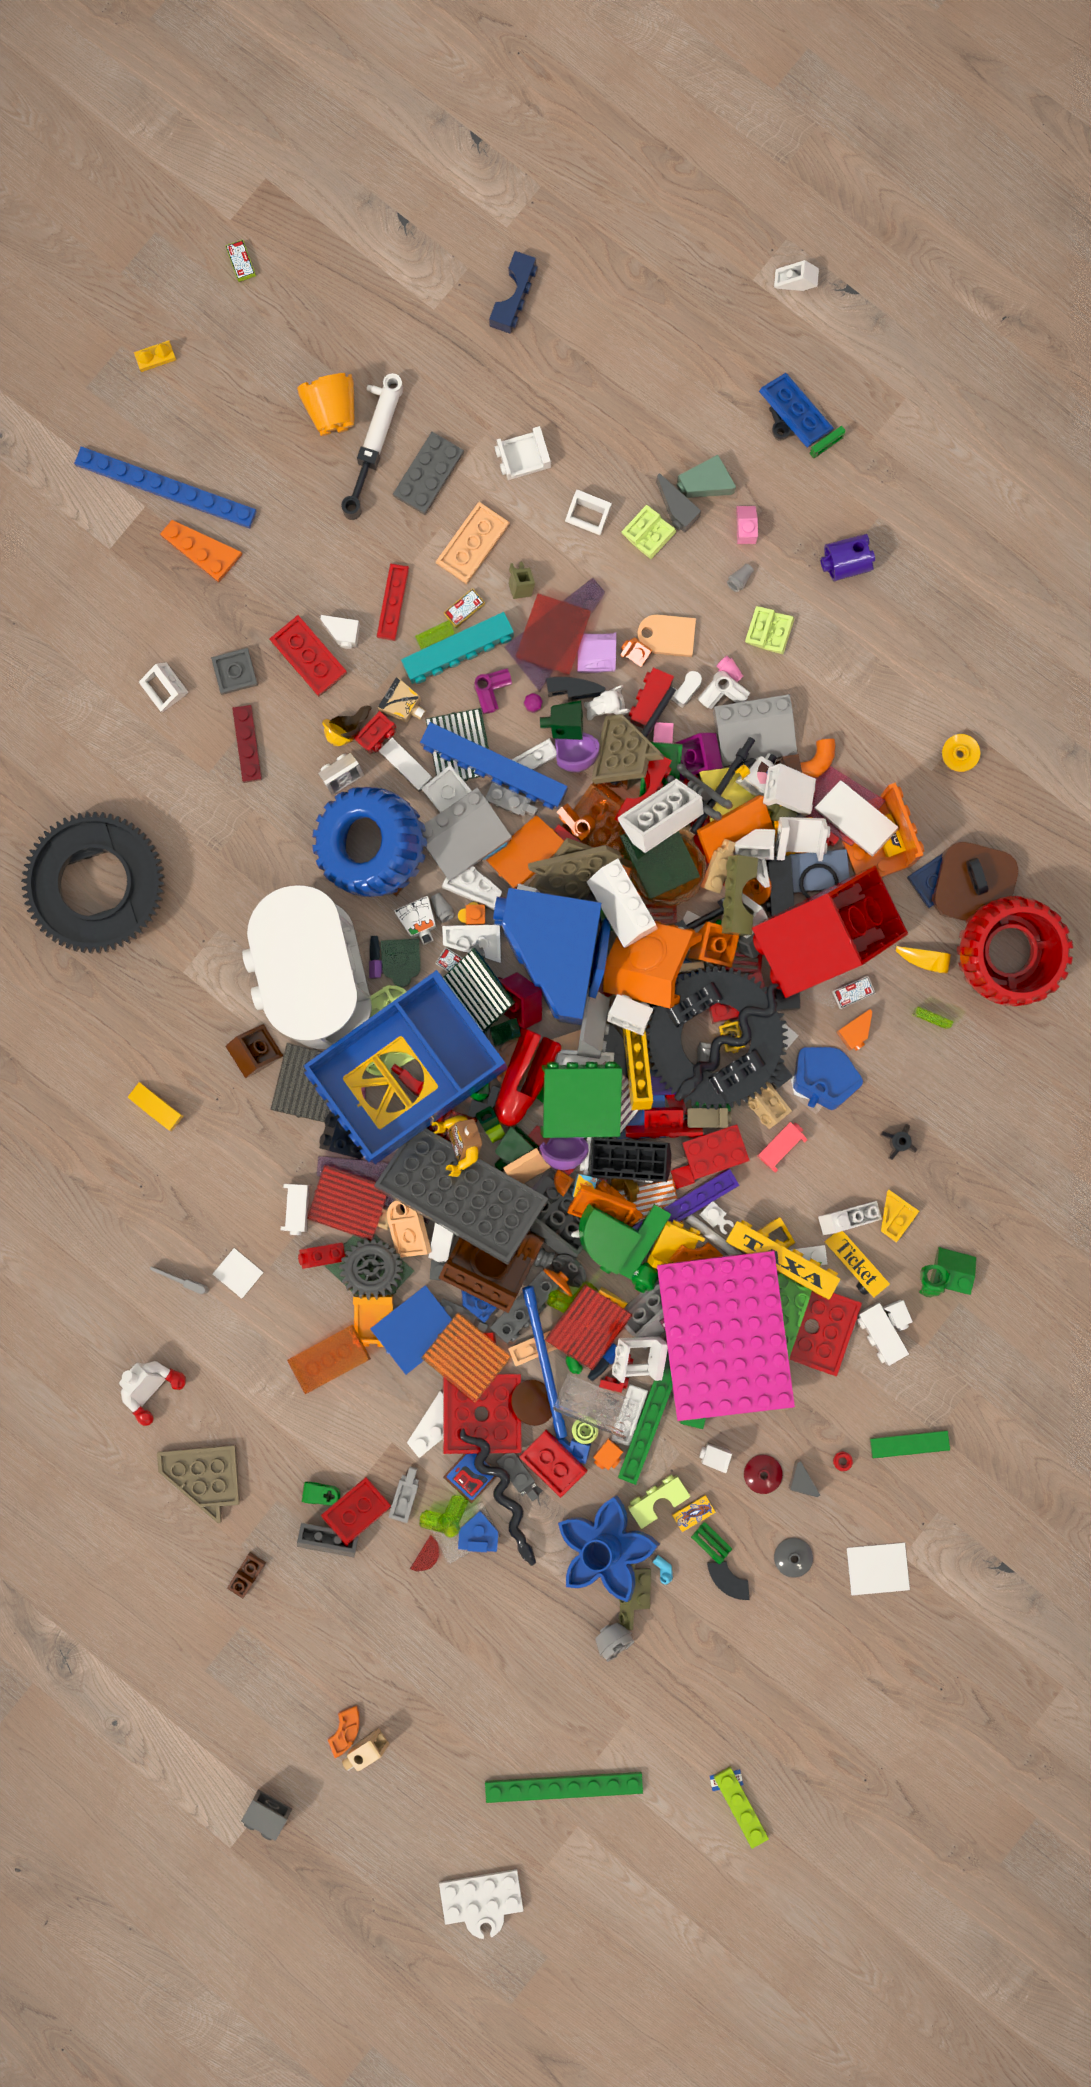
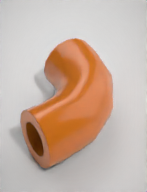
[800,739,836,778]

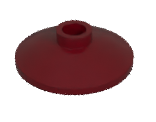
[744,1455,783,1494]

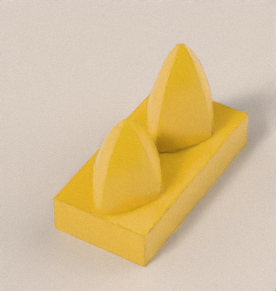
[134,340,176,372]

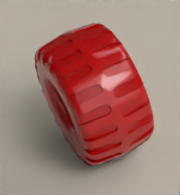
[957,896,1073,1006]

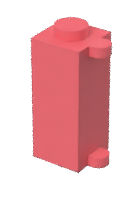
[757,1122,807,1173]

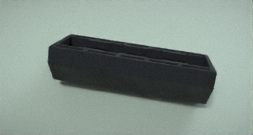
[590,1138,672,1182]

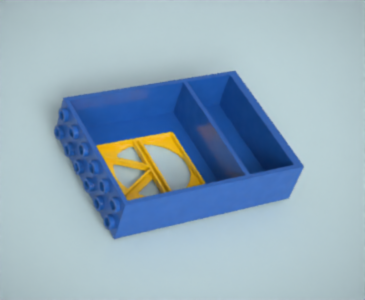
[304,970,507,1165]

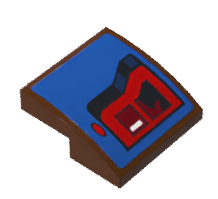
[443,1454,496,1504]

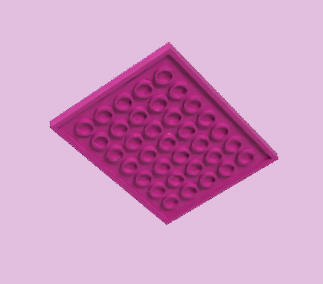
[657,1250,795,1421]

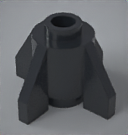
[881,1124,917,1160]

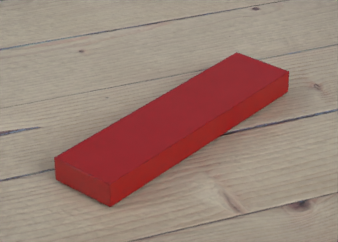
[377,563,409,641]

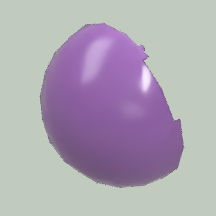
[555,733,600,772]
[539,1137,589,1170]

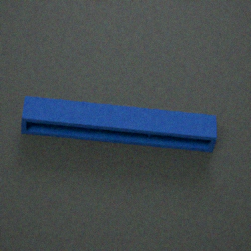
[420,722,568,810]

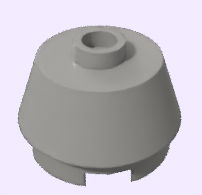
[595,1623,634,1662]

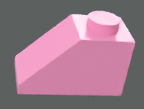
[736,506,758,544]

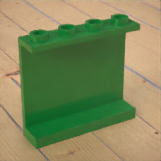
[541,1061,622,1138]

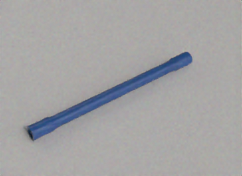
[522,1286,568,1439]

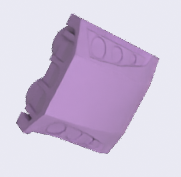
[577,632,616,673]

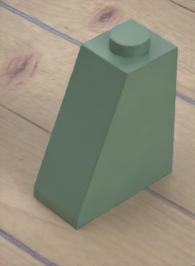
[676,455,736,498]

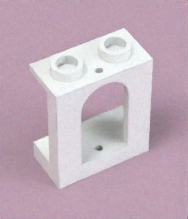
[612,1336,668,1383]

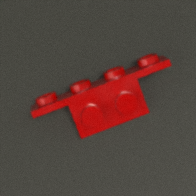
[625,1107,703,1139]

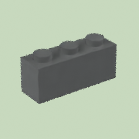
[297,1523,359,1558]

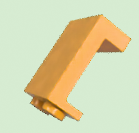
[353,1295,393,1347]

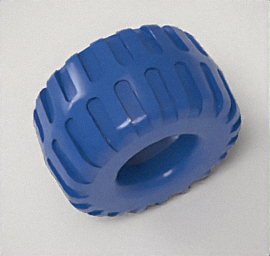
[312,787,427,897]

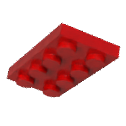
[269,615,347,697]

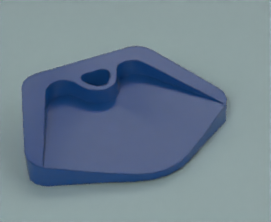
[793,1047,863,1110]

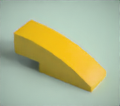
[128,1082,183,1131]

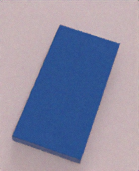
[759,373,834,448]
[588,918,611,999]

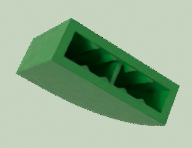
[579,1204,641,1275]

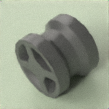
[534,1247,555,1269]

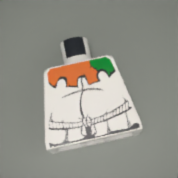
[394,896,436,945]

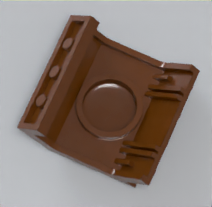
[438,1231,545,1313]

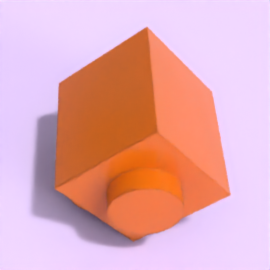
[593,1438,623,1470]

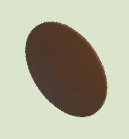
[511,1380,552,1426]

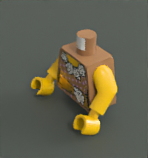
[432,1115,482,1177]

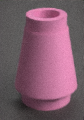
[716,656,743,682]

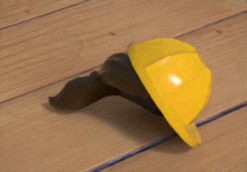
[322,705,372,746]

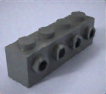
[490,1270,560,1343]

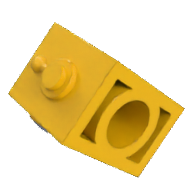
[718,1020,745,1053]

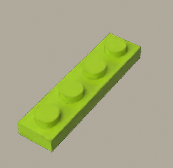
[714,1766,769,1849]

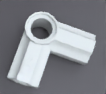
[698,671,750,709]

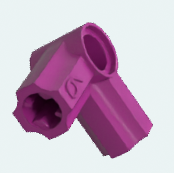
[474,668,512,714]

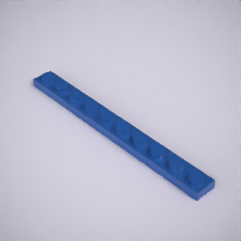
[74,446,257,529]

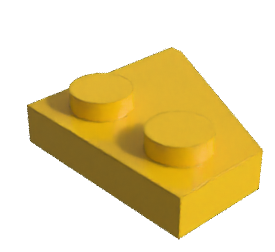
[881,1190,919,1243]

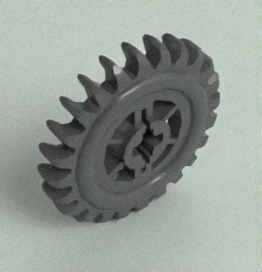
[339,1238,403,1300]

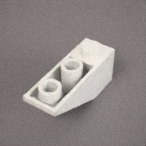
[818,1201,882,1235]

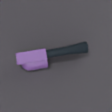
[369,936,383,979]

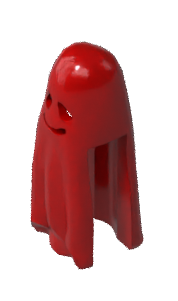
[494,1028,562,1126]

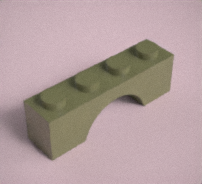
[721,855,758,936]

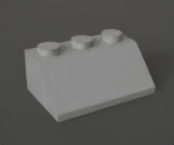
[577,987,612,1059]
[619,1279,665,1350]

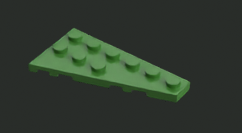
[777,1262,822,1359]

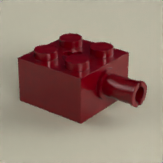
[493,972,542,1029]

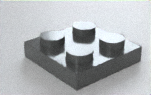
[211,648,258,695]

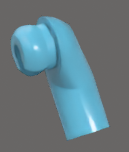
[652,1555,673,1585]

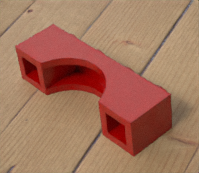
[614,757,672,822]

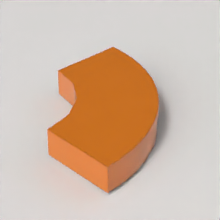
[670,1242,724,1263]
[328,1705,360,1758]

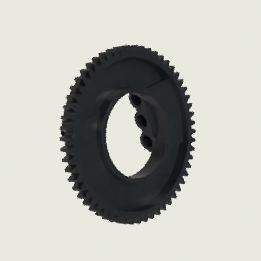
[21,811,165,954]
[645,966,788,1110]

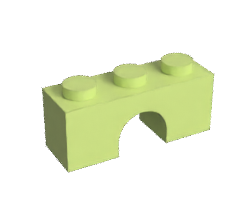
[628,1474,690,1529]

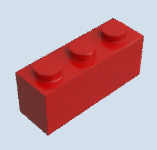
[628,667,674,728]

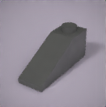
[656,473,701,533]

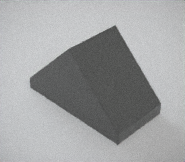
[789,1459,821,1497]

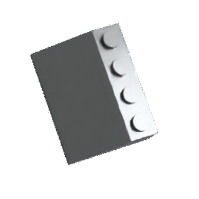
[530,1168,583,1258]

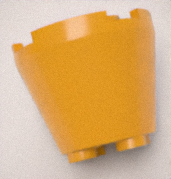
[297,373,355,436]

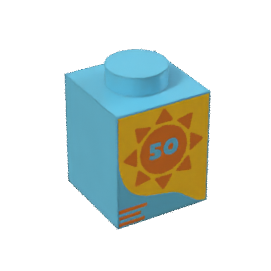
[572,1174,597,1197]

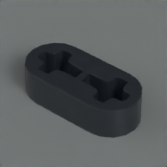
[966,858,988,895]

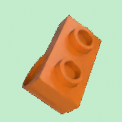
[557,803,596,841]

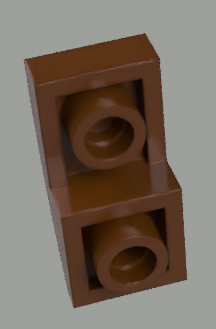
[227,1552,266,1599]

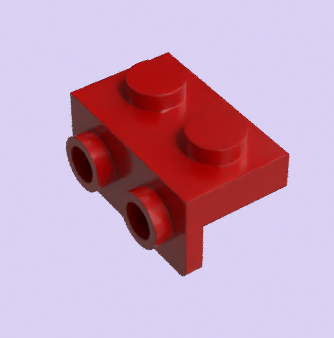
[354,711,397,755]

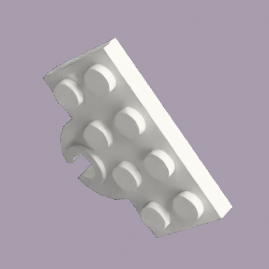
[439,1869,524,1939]

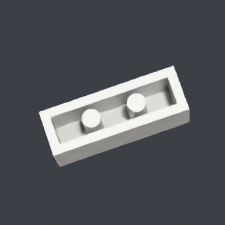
[857,1302,909,1366]

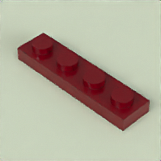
[232,705,262,783]

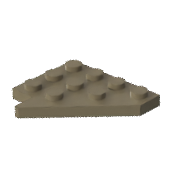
[528,845,622,900]
[157,1445,240,1523]

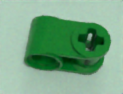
[301,1481,341,1505]

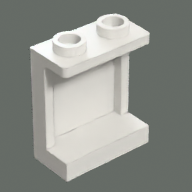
[494,426,551,480]
[763,763,816,818]

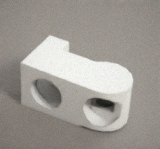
[671,671,702,708]

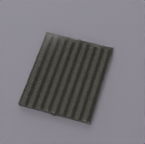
[270,1043,330,1123]

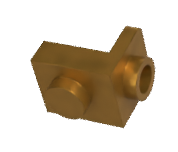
[611,1178,639,1203]

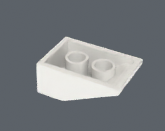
[318,753,364,795]

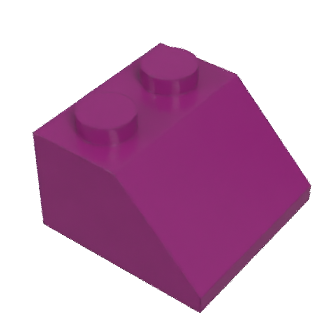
[676,733,723,780]

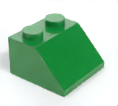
[930,1247,976,1295]

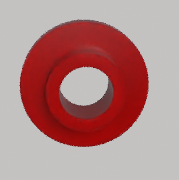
[833,1451,853,1471]

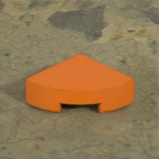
[554,1169,574,1196]

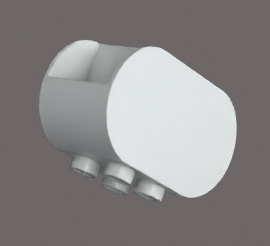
[242,886,372,1049]

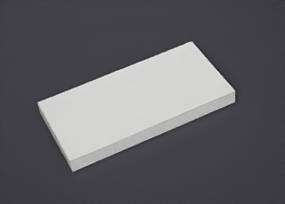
[815,780,898,857]

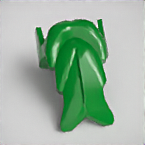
[919,1265,951,1298]

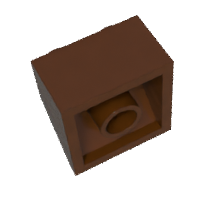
[225,1024,283,1078]

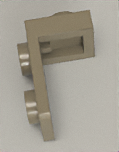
[687,1108,731,1128]

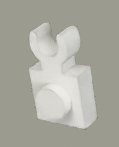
[699,1202,734,1235]

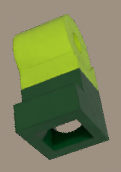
[476,1106,505,1143]

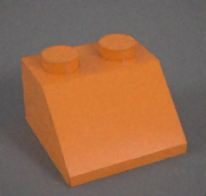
[688,922,739,968]

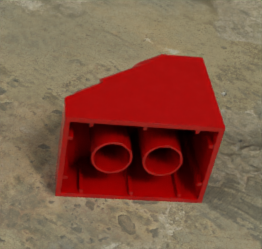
[752,865,908,998]

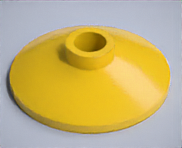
[942,734,980,772]

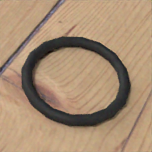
[799,864,839,898]

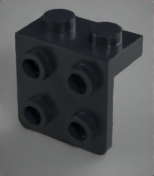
[319,1111,363,1159]

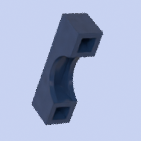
[489,251,538,334]

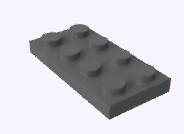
[393,432,464,515]

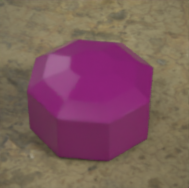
[524,693,543,713]

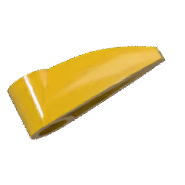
[896,946,951,974]

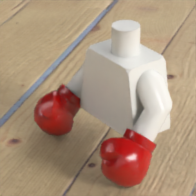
[119,1361,186,1426]

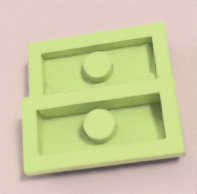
[621,505,676,559]
[745,606,794,654]

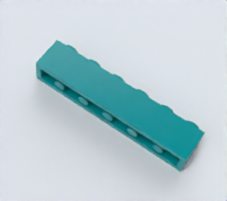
[401,612,514,684]

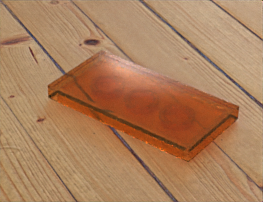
[287,1324,371,1394]

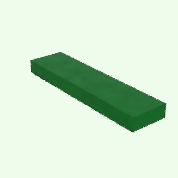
[619,1204,671,1280]
[870,1430,950,1459]

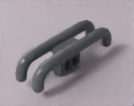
[667,764,733,821]

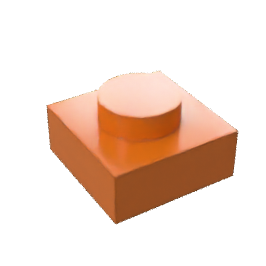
[466,905,485,925]

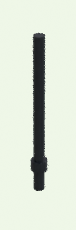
[610,686,676,786]
[690,737,755,835]

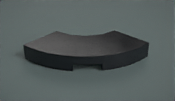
[707,1561,750,1600]

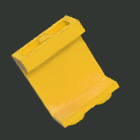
[647,1220,705,1269]

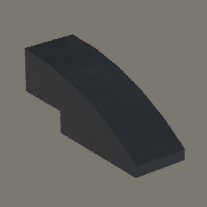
[546,677,606,702]

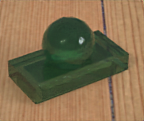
[490,1018,522,1046]

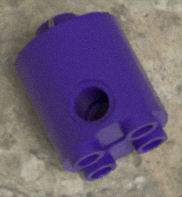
[820,534,875,581]

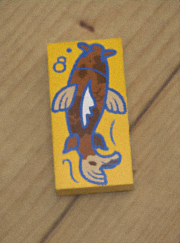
[672,1495,716,1532]

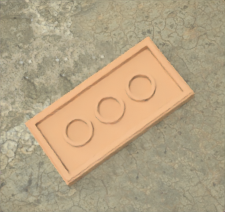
[436,502,510,585]

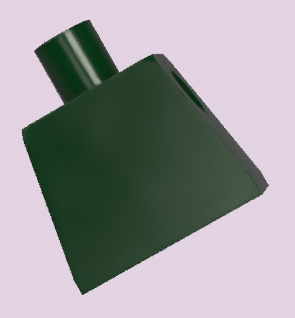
[540,701,583,740]
[494,1125,540,1172]

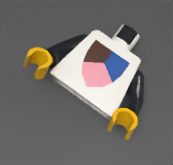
[735,754,782,807]

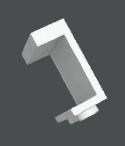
[775,817,830,861]

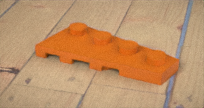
[160,520,242,583]

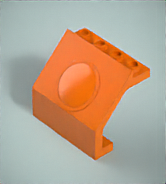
[603,921,702,1008]

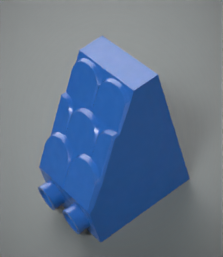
[493,888,602,1026]

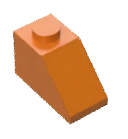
[837,1009,872,1051]

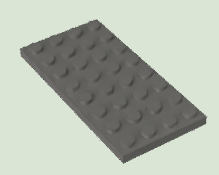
[374,1128,549,1265]

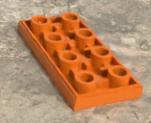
[697,795,774,863]

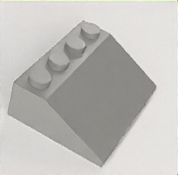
[713,694,797,767]
[423,788,512,881]

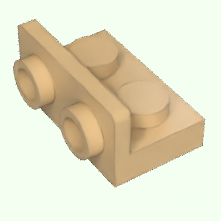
[748,1082,792,1129]

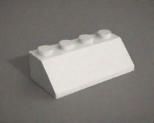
[618,779,704,853]
[587,859,658,948]

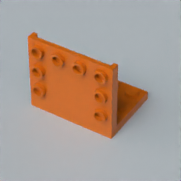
[837,782,924,878]

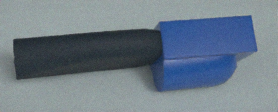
[587,1343,617,1382]

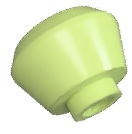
[572,1417,598,1444]

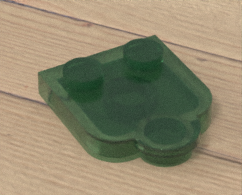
[381,938,421,987]

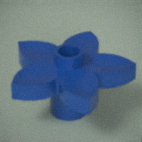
[558,1495,660,1602]

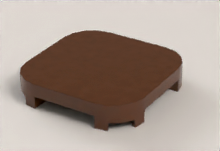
[932,842,1018,922]

